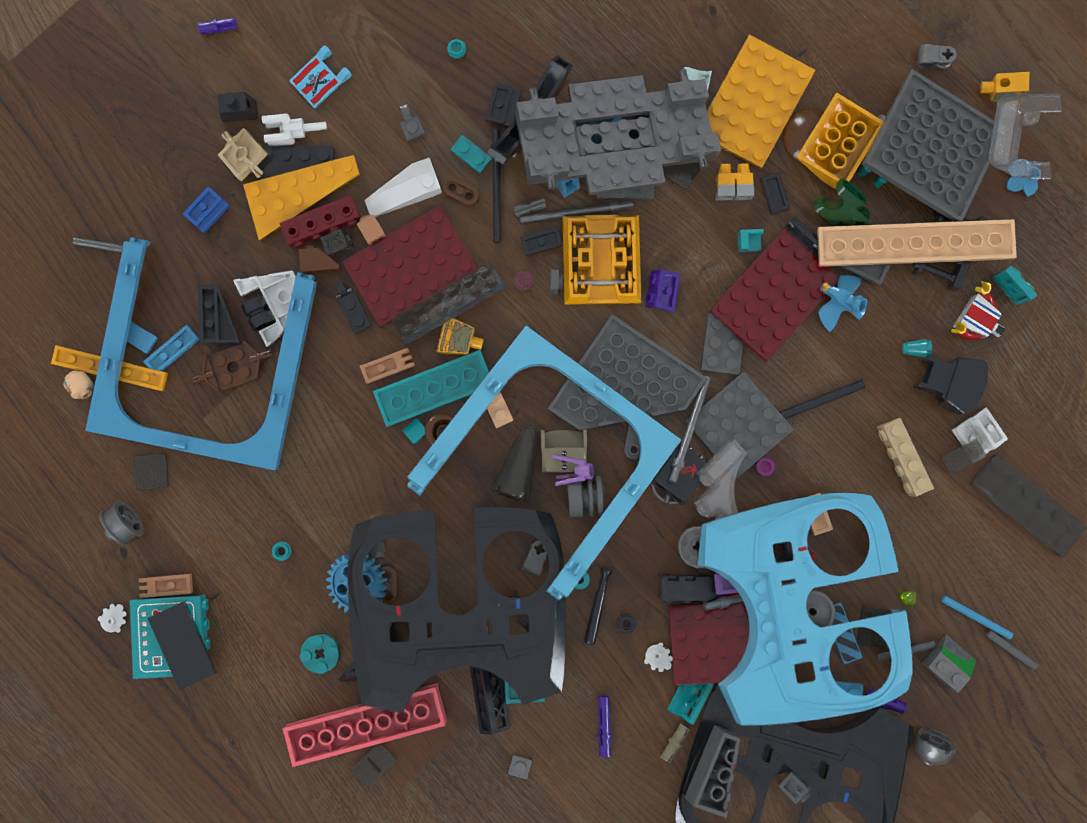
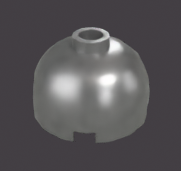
[914,728,956,766]

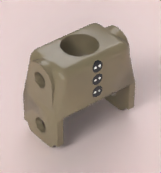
[541,429,587,472]

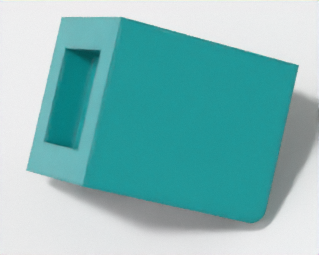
[737,229,763,252]

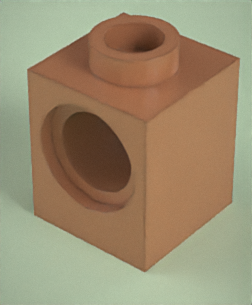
[357,215,386,246]

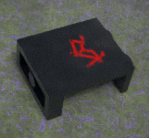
[651,443,711,505]

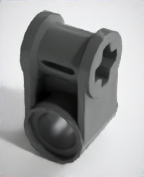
[521,539,547,578]

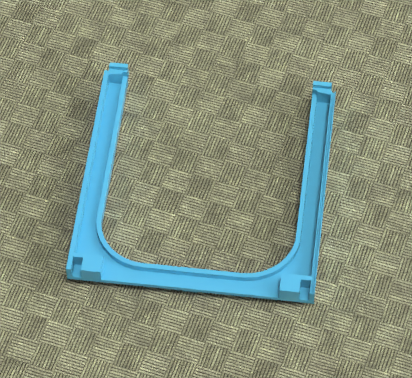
[407,326,681,600]

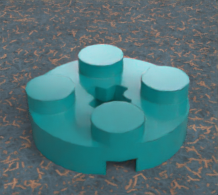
[300,634,340,674]

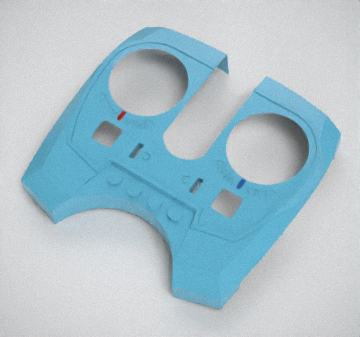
[697,493,912,725]

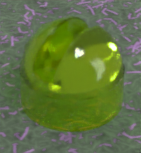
[901,590,916,606]

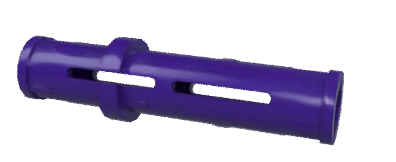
[597,696,612,757]

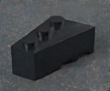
[198,285,241,346]
[658,574,718,603]

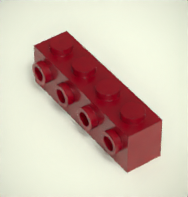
[279,195,361,249]

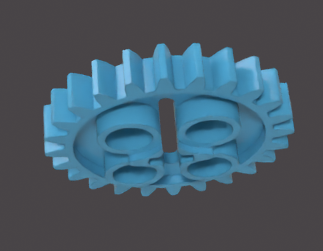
[326,553,388,613]

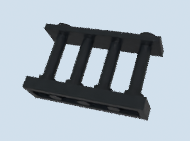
[912,210,988,292]

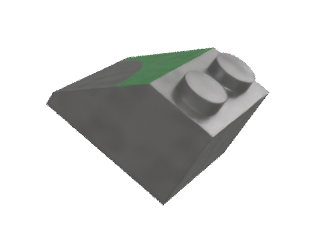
[921,634,976,693]

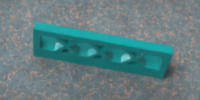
[667,684,714,725]

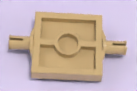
[218,128,268,181]

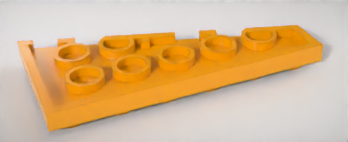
[243,155,360,241]

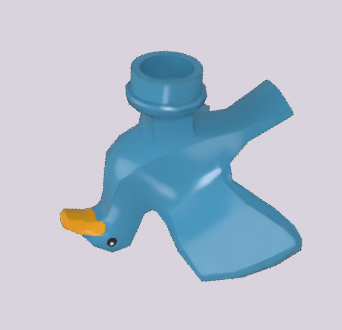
[818,275,867,332]

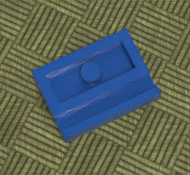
[183,186,230,234]

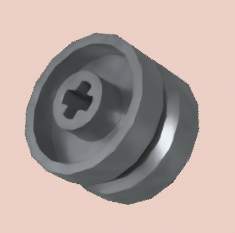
[806,589,835,628]

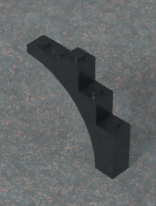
[487,55,573,164]

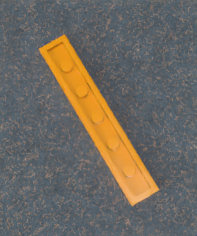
[51,345,168,391]

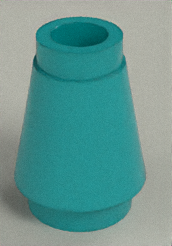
[902,339,932,358]

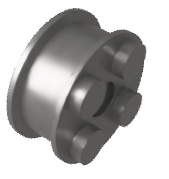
[98,500,145,546]

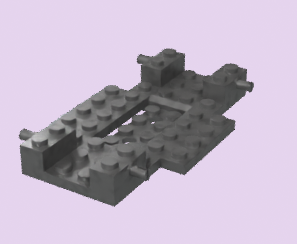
[515,69,721,195]

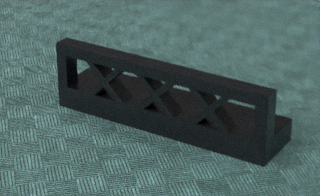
[470,667,510,735]

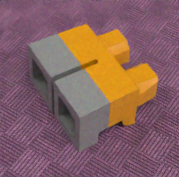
[715,164,754,200]

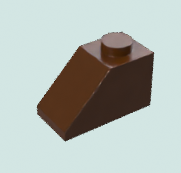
[298,245,342,275]

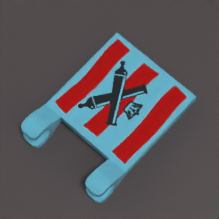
[289,46,352,109]

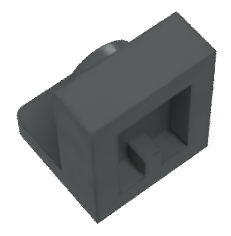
[778,772,812,804]

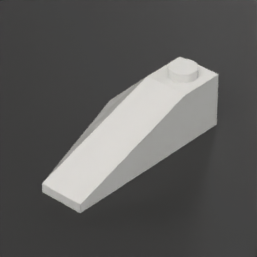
[365,157,442,217]

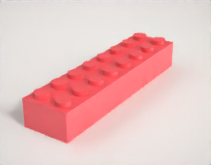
[283,683,447,767]

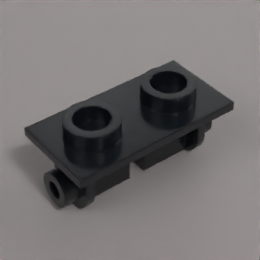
[782,216,818,253]

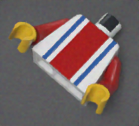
[951,281,1005,340]

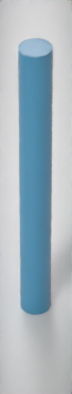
[941,595,1013,640]

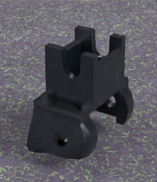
[913,356,988,415]

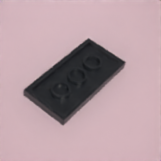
[147,601,217,690]

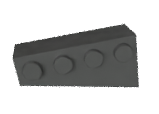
[685,725,740,818]

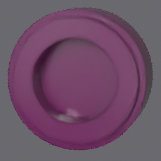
[755,457,775,476]

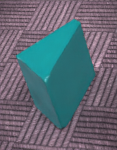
[402,418,425,445]

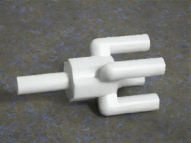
[262,114,327,146]

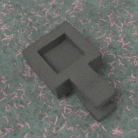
[400,105,425,142]

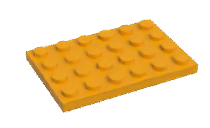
[707,34,815,170]

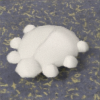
[98,604,127,633]
[644,643,673,672]

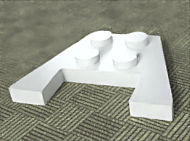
[233,271,296,347]

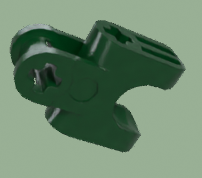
[813,178,870,226]

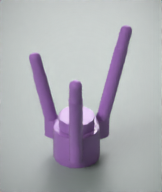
[552,454,594,486]

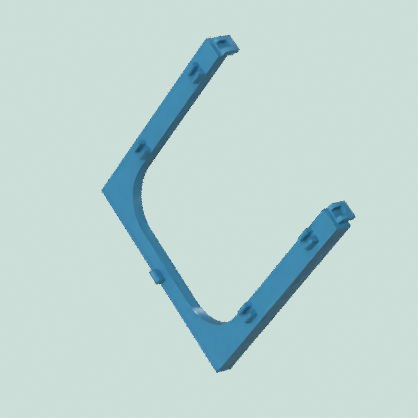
[85,237,317,470]

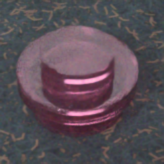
[514,271,533,290]

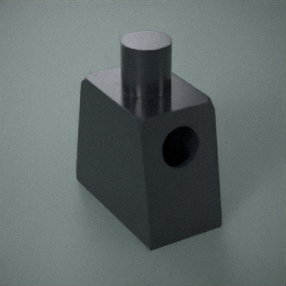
[218,92,258,122]

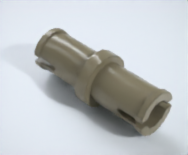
[660,723,691,764]

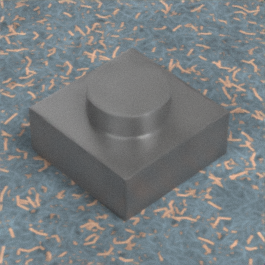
[508,754,532,780]

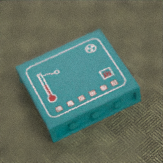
[130,594,210,679]

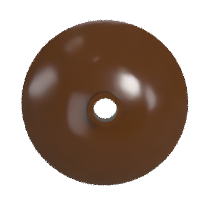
[782,108,825,163]

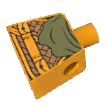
[980,72,1030,102]
[437,316,484,355]

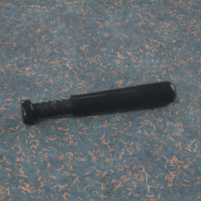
[584,568,612,645]

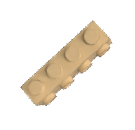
[877,418,934,497]

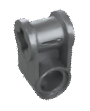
[917,44,957,69]

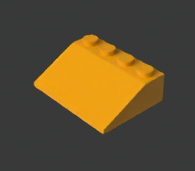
[796,92,884,189]

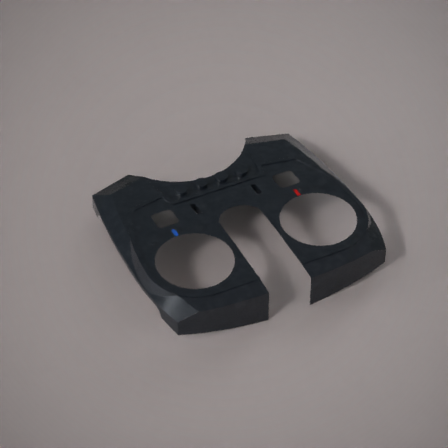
[347,507,566,713]
[675,683,914,823]

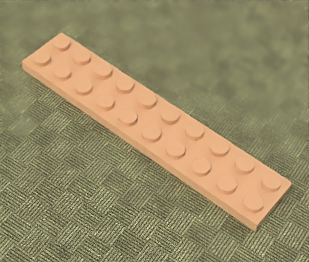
[817,219,1017,267]

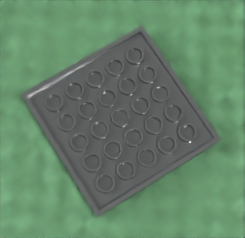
[862,69,1006,222]

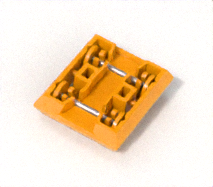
[563,215,641,305]

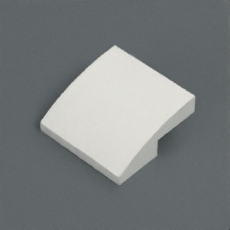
[952,407,1008,462]

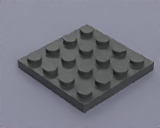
[685,371,794,479]

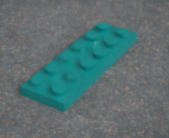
[373,350,489,427]

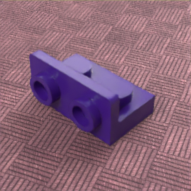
[645,269,680,312]

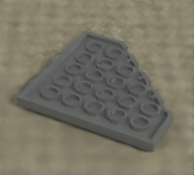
[548,314,707,430]

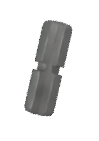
[514,197,546,217]

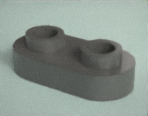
[624,425,640,459]

